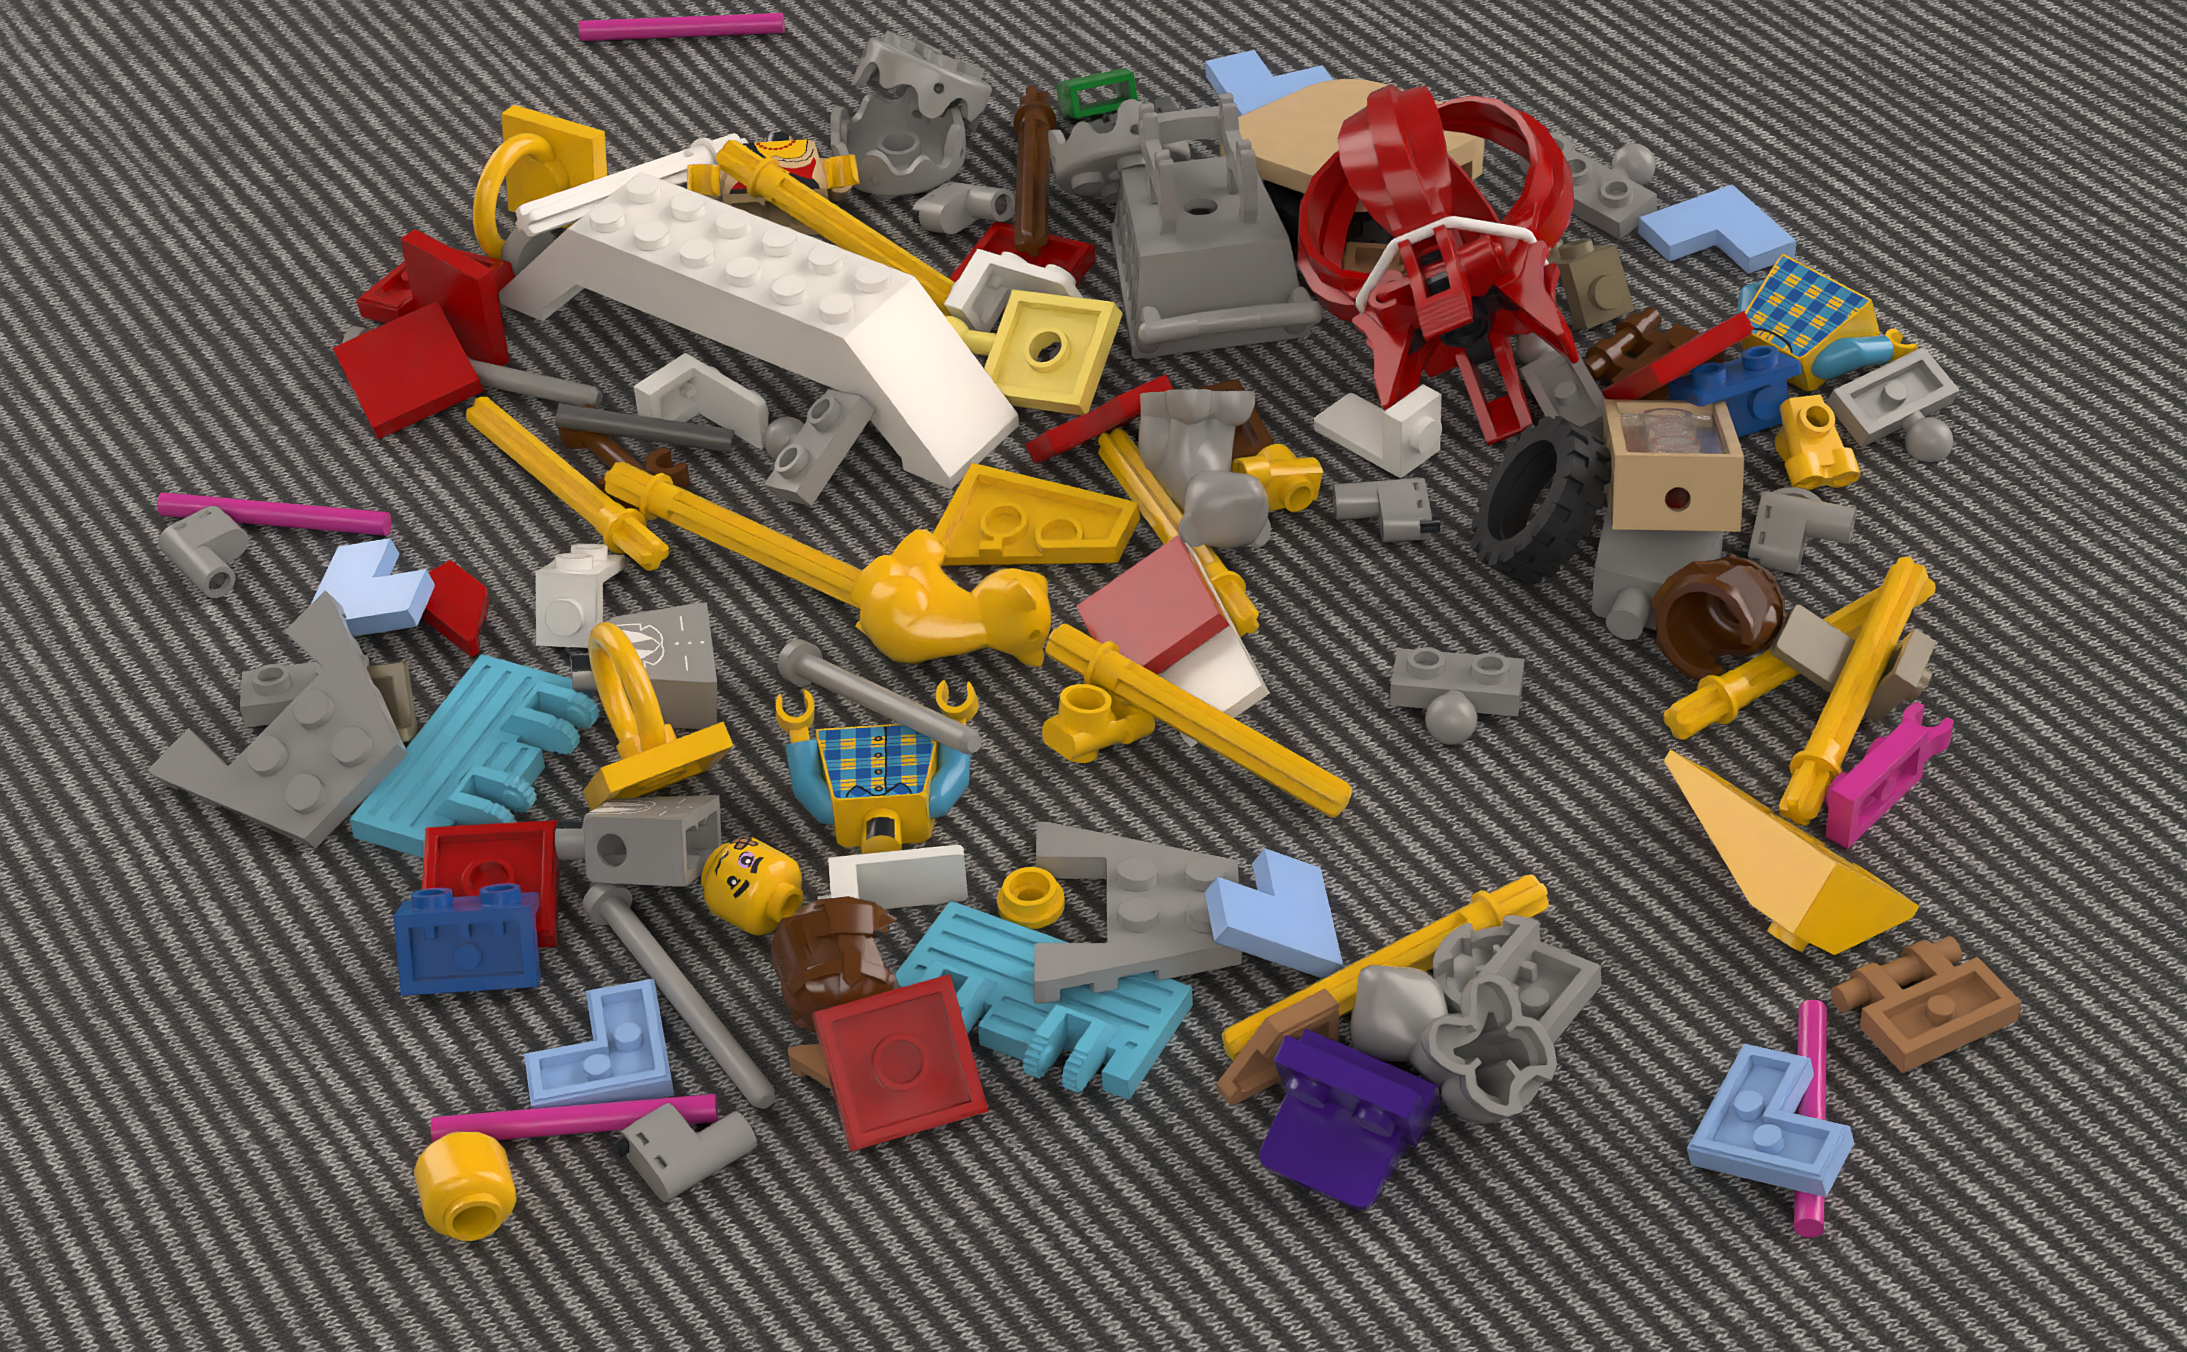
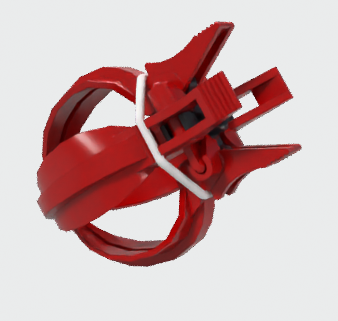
[1298,84,1579,446]

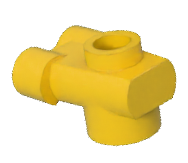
[1775,395,1861,491]
[1231,444,1323,512]
[1042,684,1155,763]

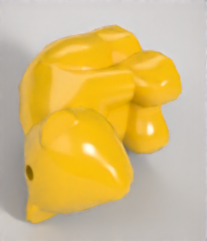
[850,529,1051,667]

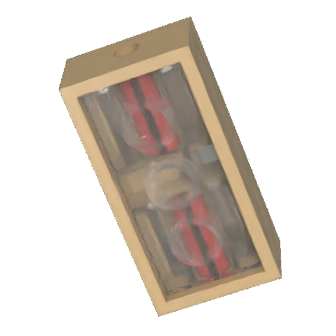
[1602,399,1744,532]

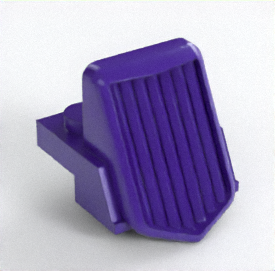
[1259,1028,1442,1211]

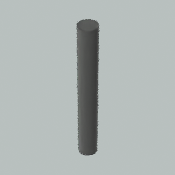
[555,403,734,453]

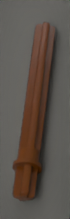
[1013,86,1056,257]

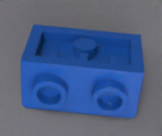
[1668,346,1801,438]
[393,883,541,996]

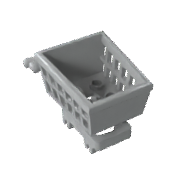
[1111,93,1323,359]

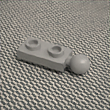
[1516,332,1605,437]

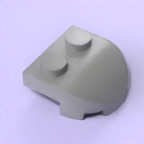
[1433,915,1602,1044]

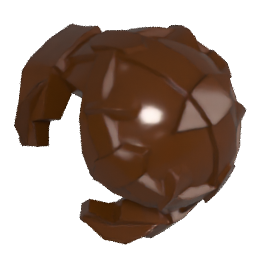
[1650,553,1788,680]
[771,896,902,1033]

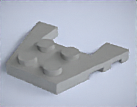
[148,590,408,848]
[1034,822,1242,1004]

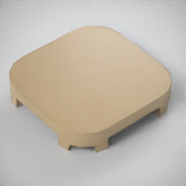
[1220,79,1485,212]

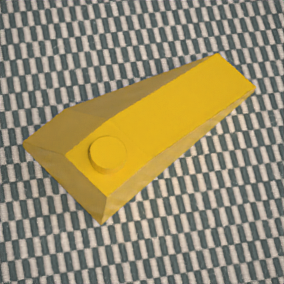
[1664,749,1920,955]

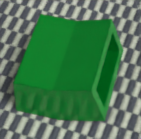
[1056,68,1138,119]

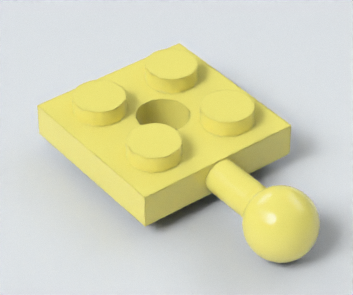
[945,289,1123,415]

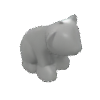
[1139,389,1271,549]
[1349,965,1557,1124]

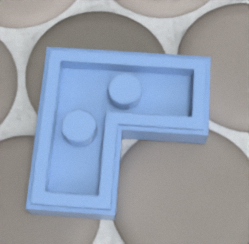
[1205,50,1333,117]
[1638,184,1796,274]
[311,538,435,637]
[1205,848,1343,979]
[524,979,674,1109]
[1687,1044,1854,1197]

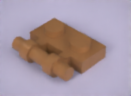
[1831,936,2021,1073]

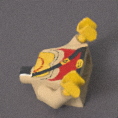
[687,132,860,235]

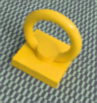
[473,105,607,260]
[583,622,733,811]

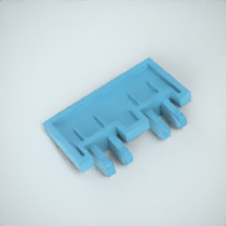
[350,654,600,858]
[896,900,1193,1100]

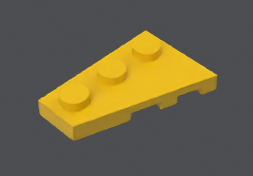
[933,463,1141,566]

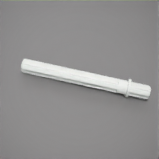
[515,133,748,237]

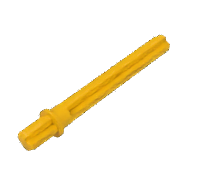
[716,140,955,316]
[466,397,669,571]
[1098,428,1259,638]
[604,462,862,610]
[1779,556,1927,826]
[1663,574,1936,740]
[1045,624,1353,818]
[1222,875,1549,1061]

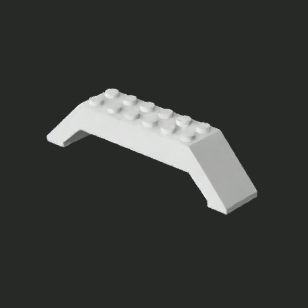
[499,171,1019,490]

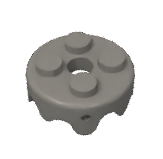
[852,31,992,131]
[830,85,966,200]
[1048,99,1191,203]

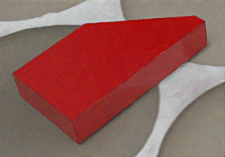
[421,560,490,657]

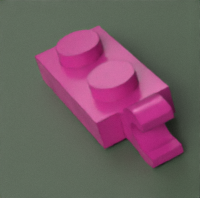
[1824,702,1954,849]

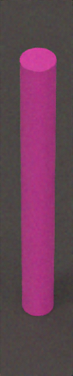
[579,13,785,41]
[157,492,392,536]
[1794,1000,1827,1238]
[431,1094,718,1143]

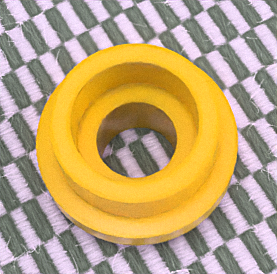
[997,867,1065,929]

